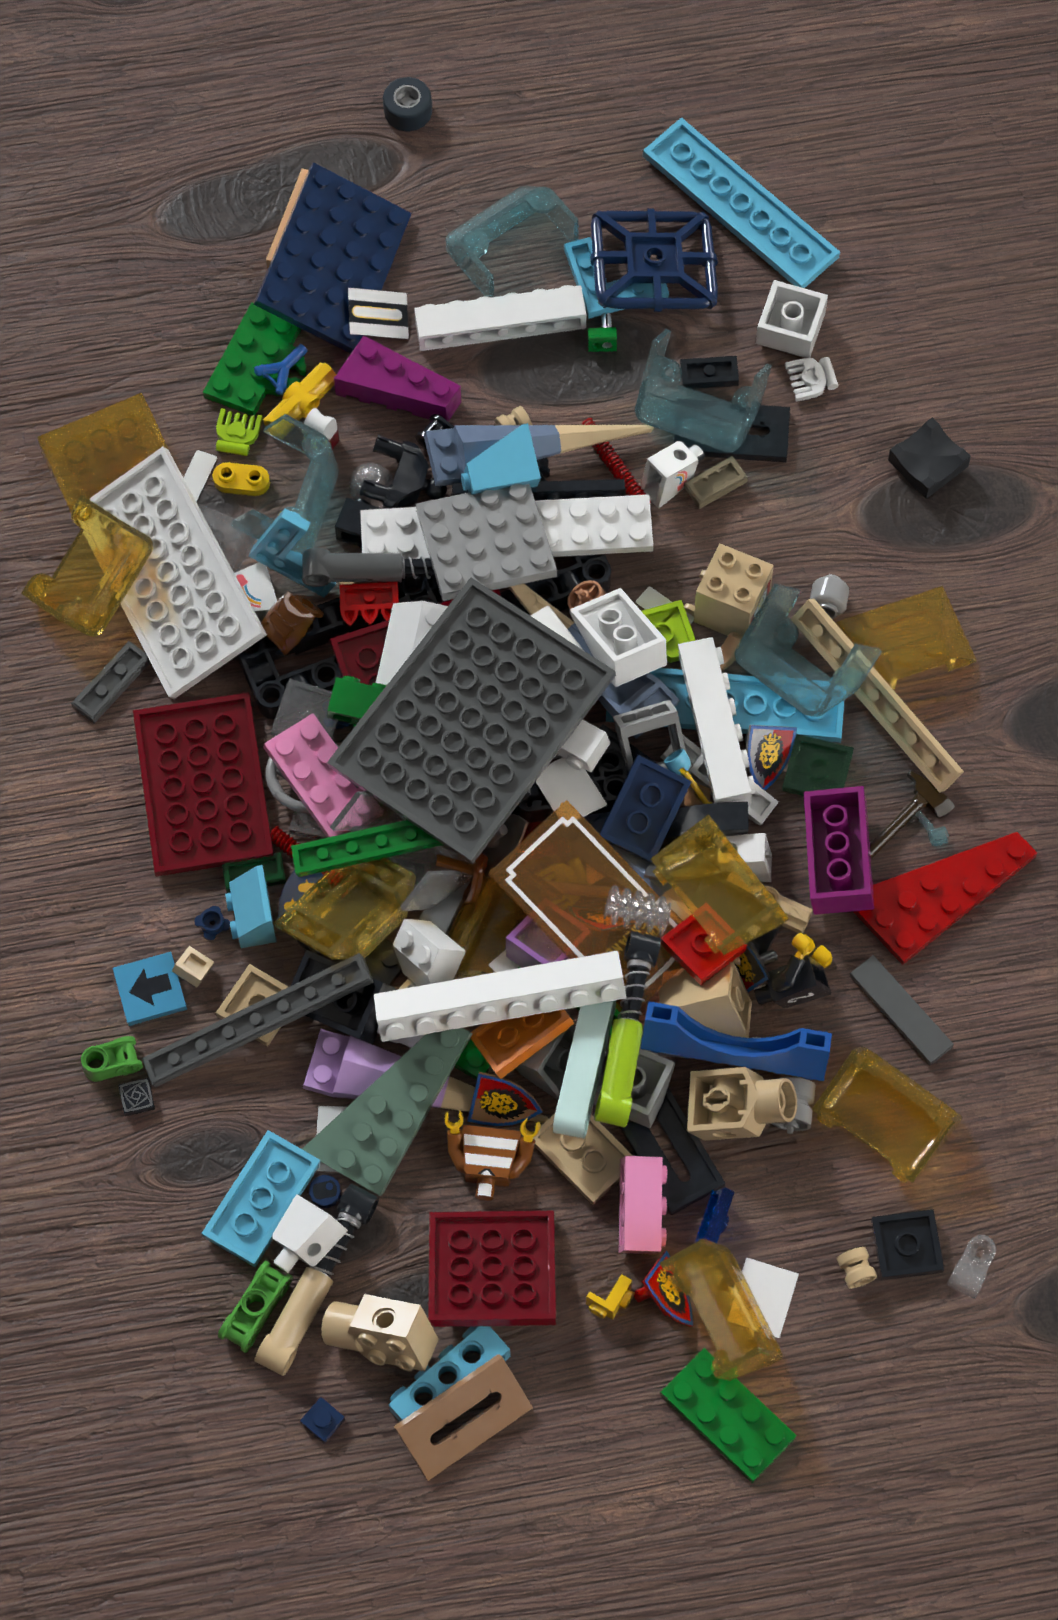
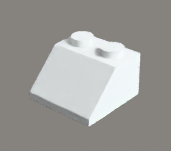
[393,919,466,986]

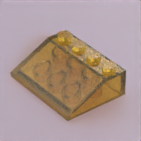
[37,393,168,521]

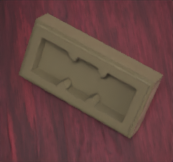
[684,456,748,509]

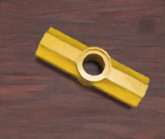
[263,362,337,438]

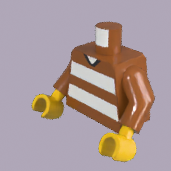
[445,1111,541,1201]

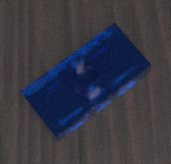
[693,1187,735,1253]

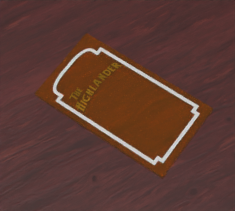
[488,800,683,1013]

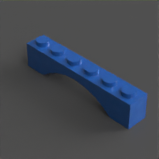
[640,1001,832,1081]

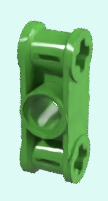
[218,1261,293,1353]

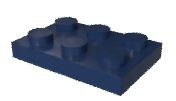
[598,755,692,863]

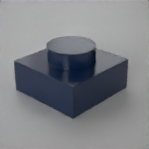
[300,1397,345,1444]

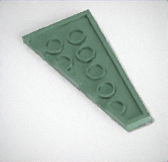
[302,1028,473,1196]

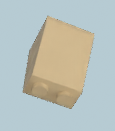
[658,961,752,1038]

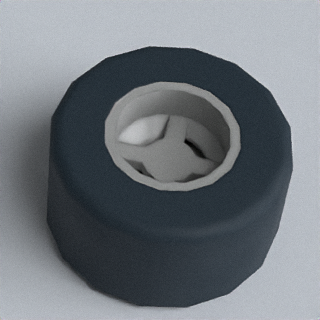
[383,77,433,132]

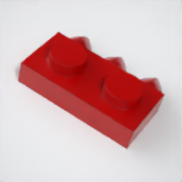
[339,582,399,626]

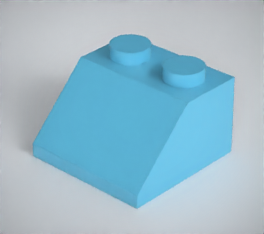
[225,865,276,948]

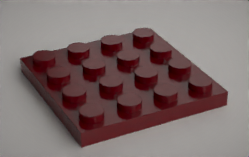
[428,1210,556,1327]

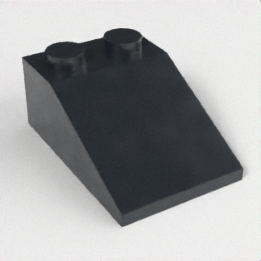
[291,950,397,1045]

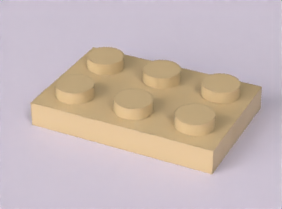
[533,1114,633,1205]

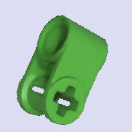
[81,1036,143,1082]

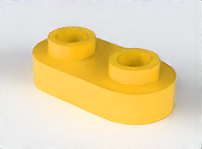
[213,462,270,496]

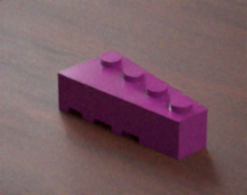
[334,336,461,422]

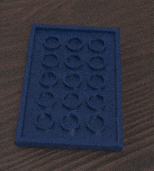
[253,162,412,354]

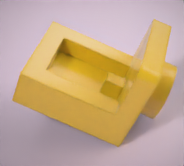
[586,1274,634,1320]

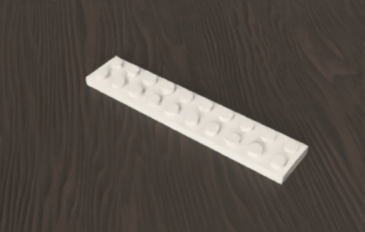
[360,495,653,559]

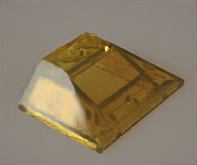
[835,586,976,690]
[274,858,416,959]

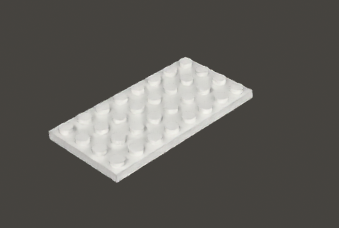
[73,447,267,699]

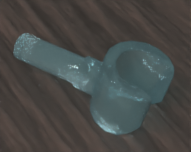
[915,810,949,846]

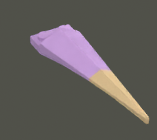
[303,1029,549,1123]

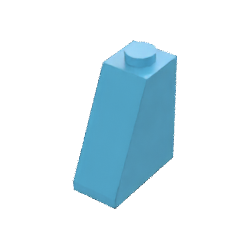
[461,423,541,495]

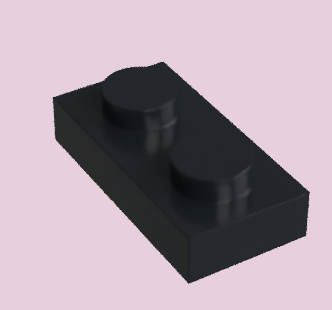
[680,356,739,390]

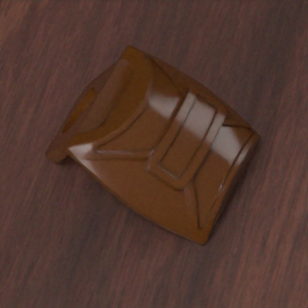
[261,591,324,655]

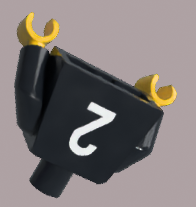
[754,933,833,1008]

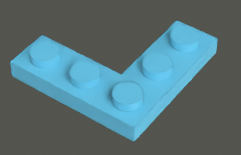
[564,237,669,319]
[249,508,336,597]

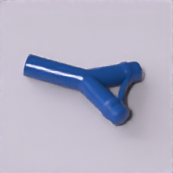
[254,344,308,395]

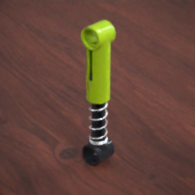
[594,931,661,1128]

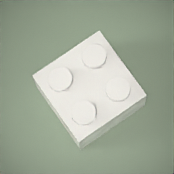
[756,280,828,358]

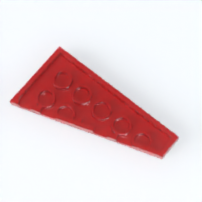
[853,832,1037,965]

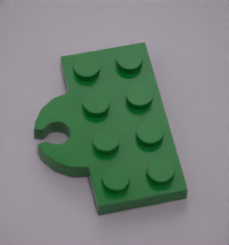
[203,302,307,416]

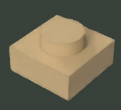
[172,946,214,987]

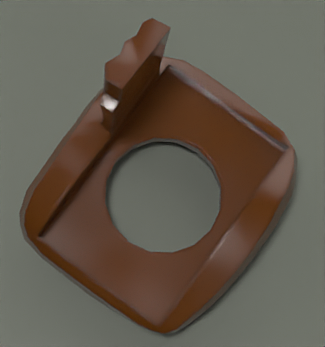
[436,852,488,905]

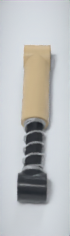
[255,1184,379,1376]

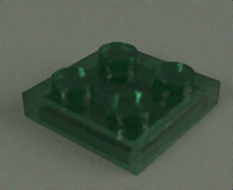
[782,734,854,796]

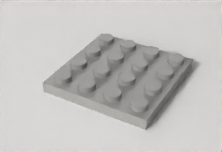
[415,483,557,601]

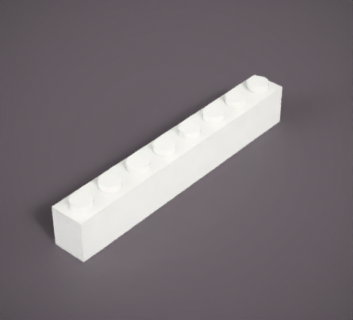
[374,951,626,1042]

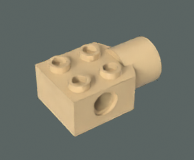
[687,1067,797,1141]
[321,1294,439,1371]

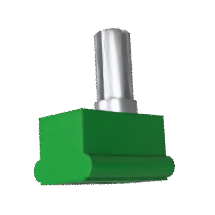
[588,313,617,352]

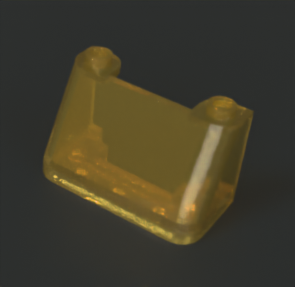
[21,495,153,637]
[651,814,789,955]
[812,1047,963,1183]

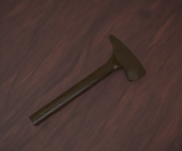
[870,771,955,859]

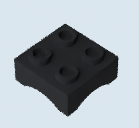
[888,417,971,499]

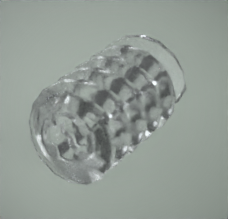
[604,885,671,936]

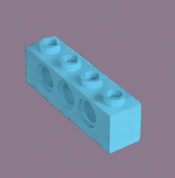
[389,1326,511,1422]

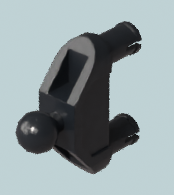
[359,434,447,509]

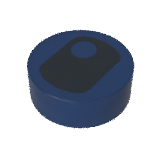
[309,1175,341,1208]

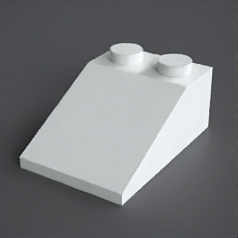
[570,588,667,687]

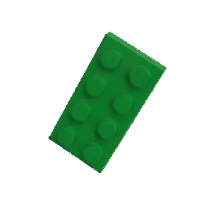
[660,1348,797,1484]

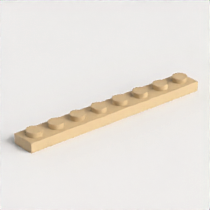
[791,598,964,793]

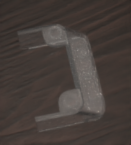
[330,791,472,911]

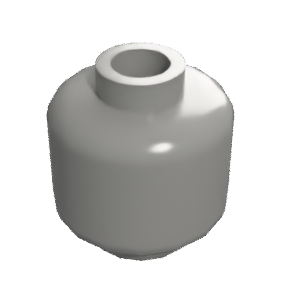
[810,575,849,619]

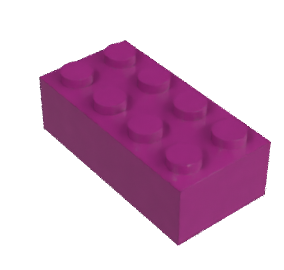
[804,786,874,915]

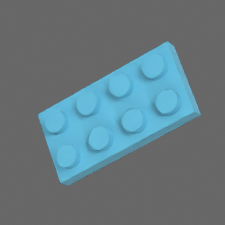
[201,1130,321,1267]

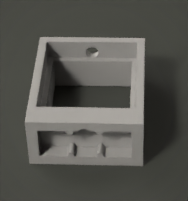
[613,700,691,777]

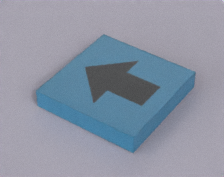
[113,952,187,1026]

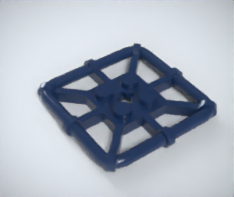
[590,208,718,312]

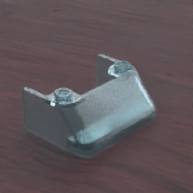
[445,186,579,298]
[635,329,772,452]
[231,414,339,554]
[735,584,882,717]

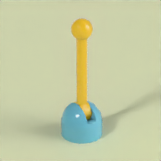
[664,748,712,804]

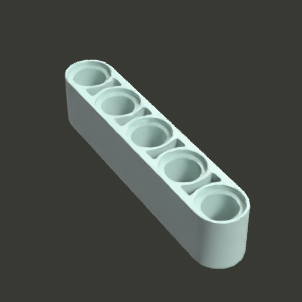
[553,1000,616,1139]

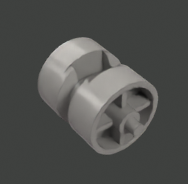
[771,1076,816,1134]

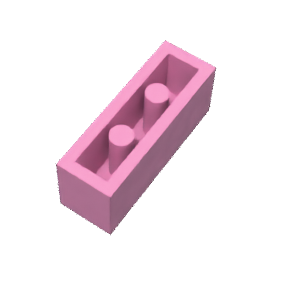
[619,1156,667,1254]

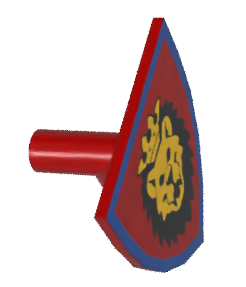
[634,1251,693,1327]

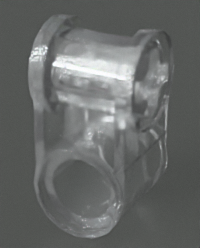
[947,1235,996,1299]

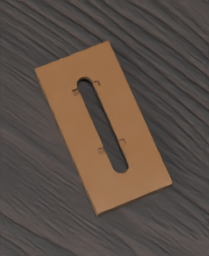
[393,1354,533,1481]

